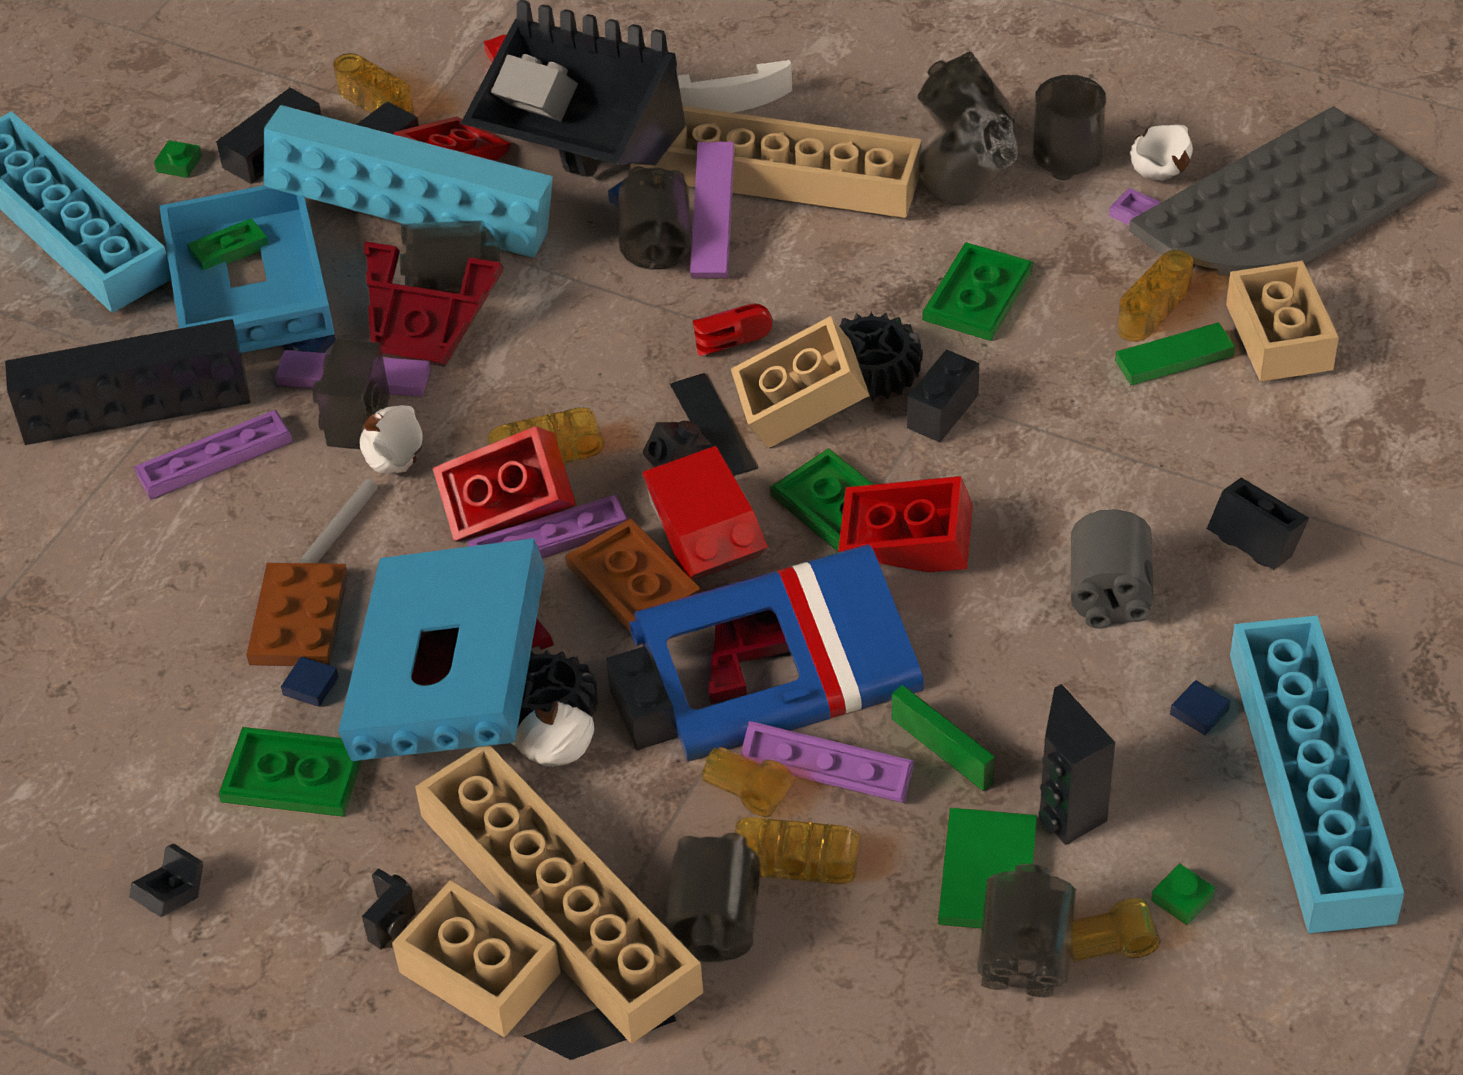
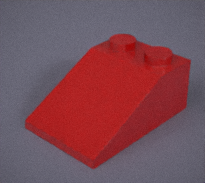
[394,116,511,161]
[433,426,576,542]
[642,446,768,581]
[838,476,973,573]

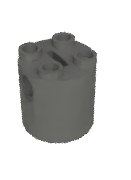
[1071,509,1154,629]

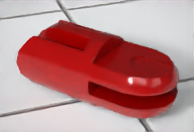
[692,303,773,356]

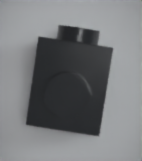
[643,420,712,468]
[129,843,203,917]
[362,868,416,949]

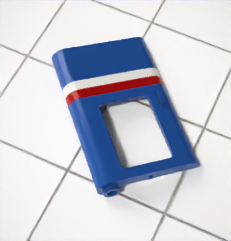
[629,544,924,762]

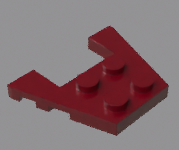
[364,241,504,367]
[709,610,790,704]

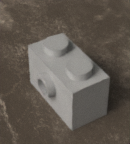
[491,54,578,121]

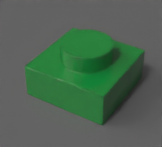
[154,140,202,178]
[1151,863,1215,925]

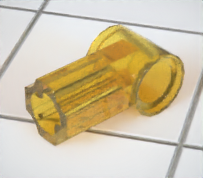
[702,747,794,817]
[1063,898,1161,962]

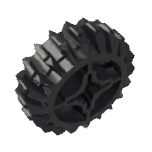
[839,312,923,401]
[518,649,598,726]

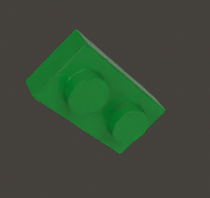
[187,218,268,270]

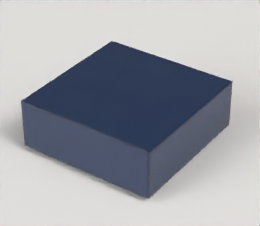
[281,657,339,707]
[1170,680,1231,735]

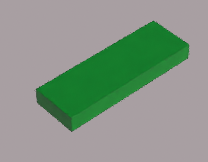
[1115,322,1236,386]
[892,685,995,791]

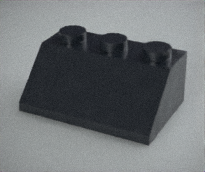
[1038,684,1115,845]

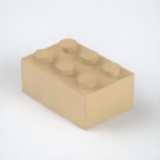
[1226,261,1339,382]
[731,316,870,448]
[392,880,560,1038]

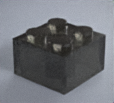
[313,339,390,450]

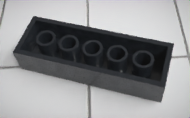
[5,319,251,445]

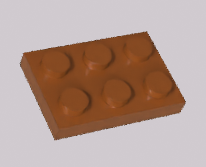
[565,518,701,633]
[247,562,348,666]

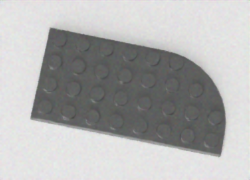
[1129,106,1438,276]

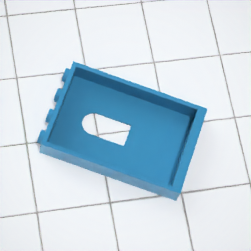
[159,185,335,353]
[338,538,545,761]

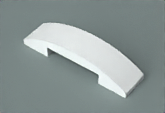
[678,60,792,113]

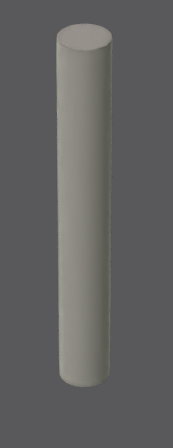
[300,479,377,563]

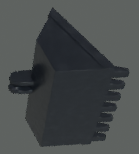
[460,0,686,177]

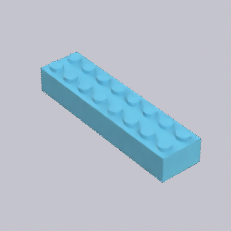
[264,105,553,258]
[0,111,171,313]
[1230,615,1404,934]

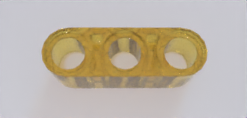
[333,53,415,115]
[1117,250,1193,342]
[487,407,605,464]
[729,817,861,884]

